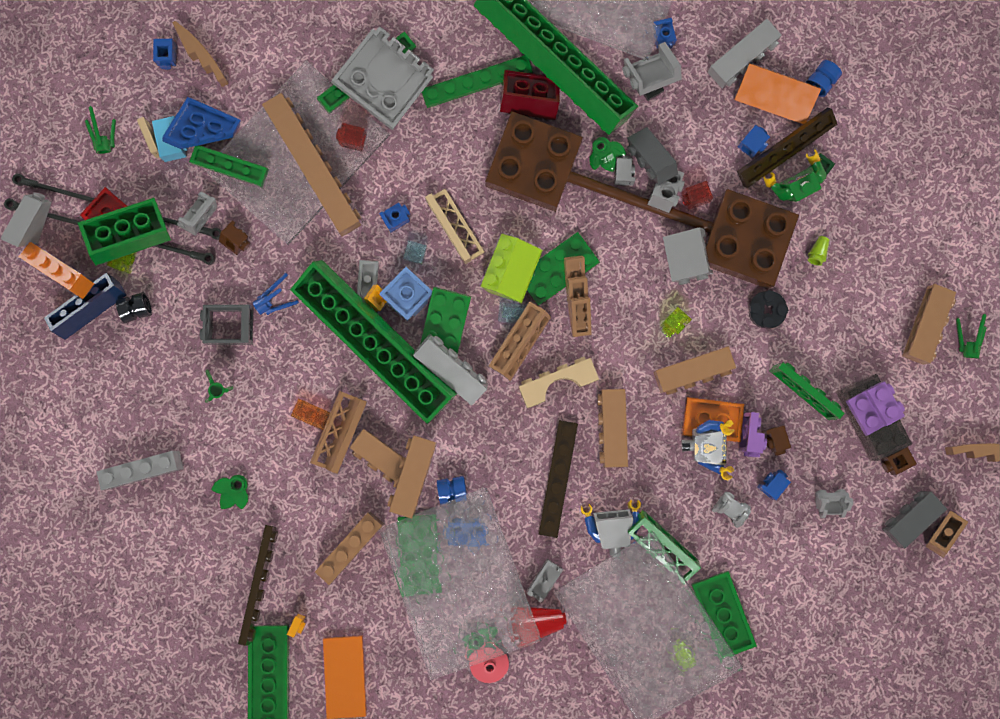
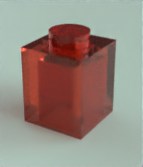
[336,123,367,152]
[681,181,713,210]

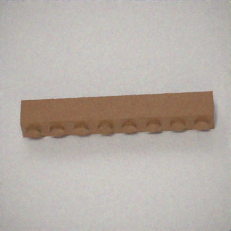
[262,93,362,237]

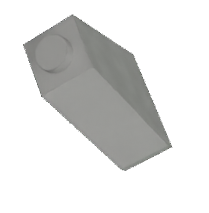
[1,193,52,247]

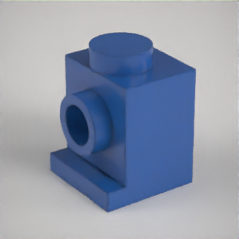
[652,18,677,49]
[153,38,178,70]
[379,203,411,233]
[757,469,791,500]

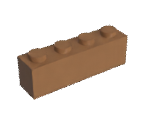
[902,284,956,365]
[653,346,736,395]
[597,389,628,467]
[350,429,403,483]
[387,435,437,519]
[315,511,384,585]

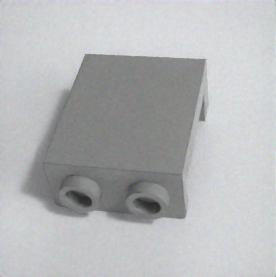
[622,42,682,96]
[663,227,713,285]

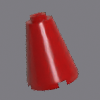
[511,606,567,647]

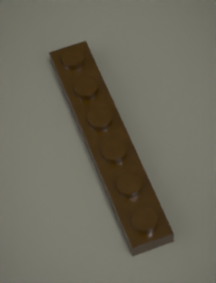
[737,107,838,188]
[538,420,578,538]
[238,525,278,646]

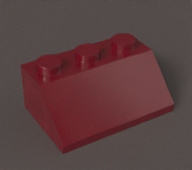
[500,70,560,120]

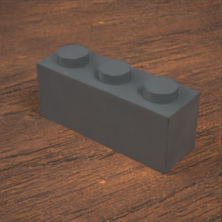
[627,127,678,185]
[882,491,947,549]

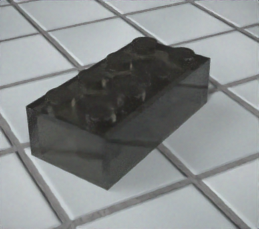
[835,374,912,461]

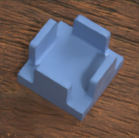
[379,267,432,321]

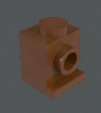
[219,220,251,255]
[762,425,791,456]
[882,447,917,475]

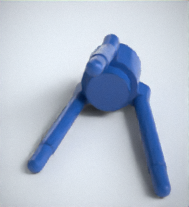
[253,273,299,315]

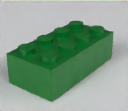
[78,198,171,266]

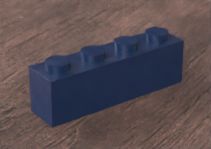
[44,272,127,340]

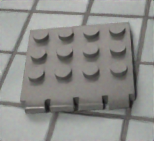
[331,26,434,130]

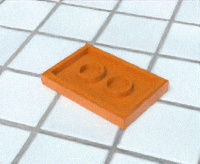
[682,397,744,442]

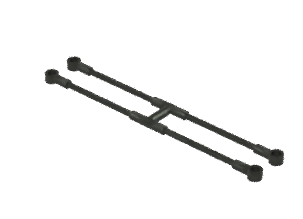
[4,173,221,265]

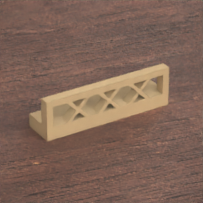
[425,189,484,264]

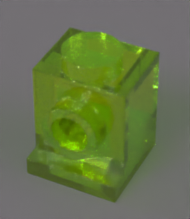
[106,253,135,275]
[660,307,692,338]

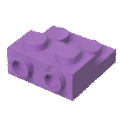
[846,382,905,436]
[738,412,767,457]

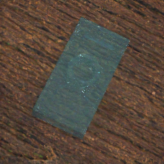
[498,302,527,324]

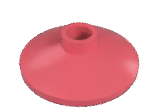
[470,645,509,683]

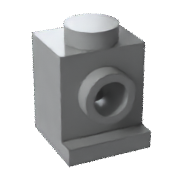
[614,156,635,186]

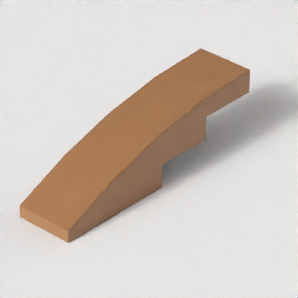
[172,21,229,87]
[564,256,592,337]
[945,443,1000,462]

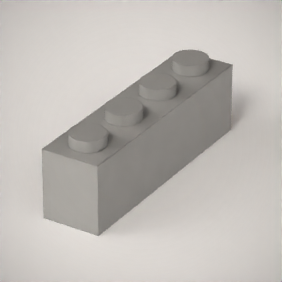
[707,19,782,89]
[413,334,488,406]
[96,451,183,490]

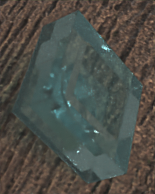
[403,240,427,265]

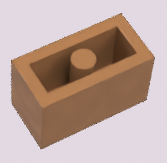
[926,511,968,558]

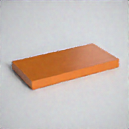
[734,63,821,124]
[323,635,367,719]

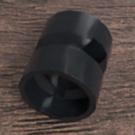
[116,292,152,323]

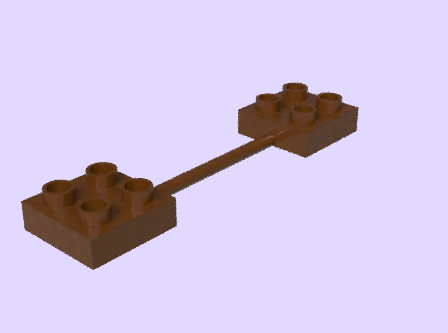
[485,112,799,289]

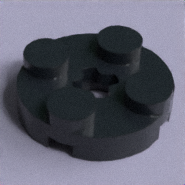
[748,290,789,329]

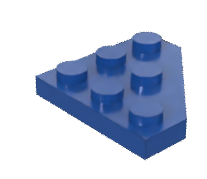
[162,97,241,149]

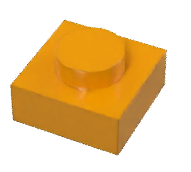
[363,284,386,312]
[287,614,306,638]

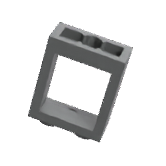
[200,305,254,345]

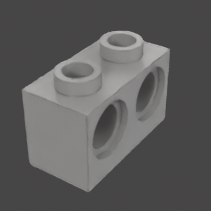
[648,171,685,213]

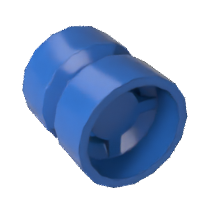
[806,60,842,97]
[437,476,468,505]

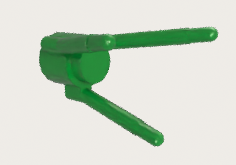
[85,106,116,154]
[956,314,987,359]
[205,369,233,403]

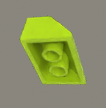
[481,234,543,303]

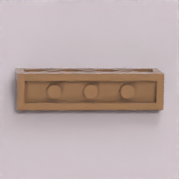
[489,302,551,381]
[310,391,367,474]

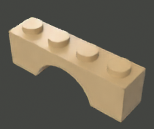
[519,356,599,409]

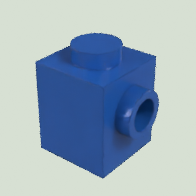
[738,125,770,158]

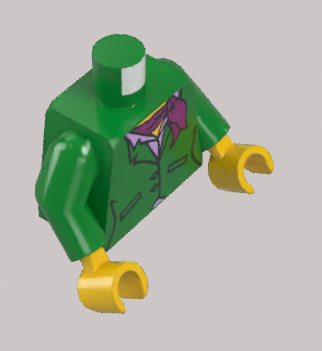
[763,150,827,202]

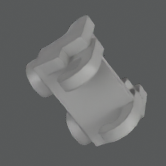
[815,489,853,518]
[712,491,751,528]

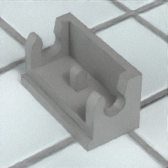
[177,192,217,236]
[526,559,564,603]

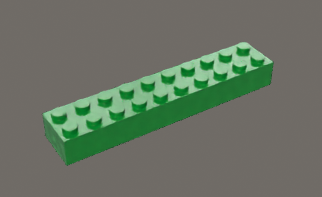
[473,0,638,135]
[290,260,457,424]

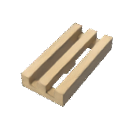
[137,117,159,158]

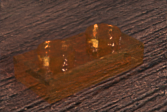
[291,398,330,430]

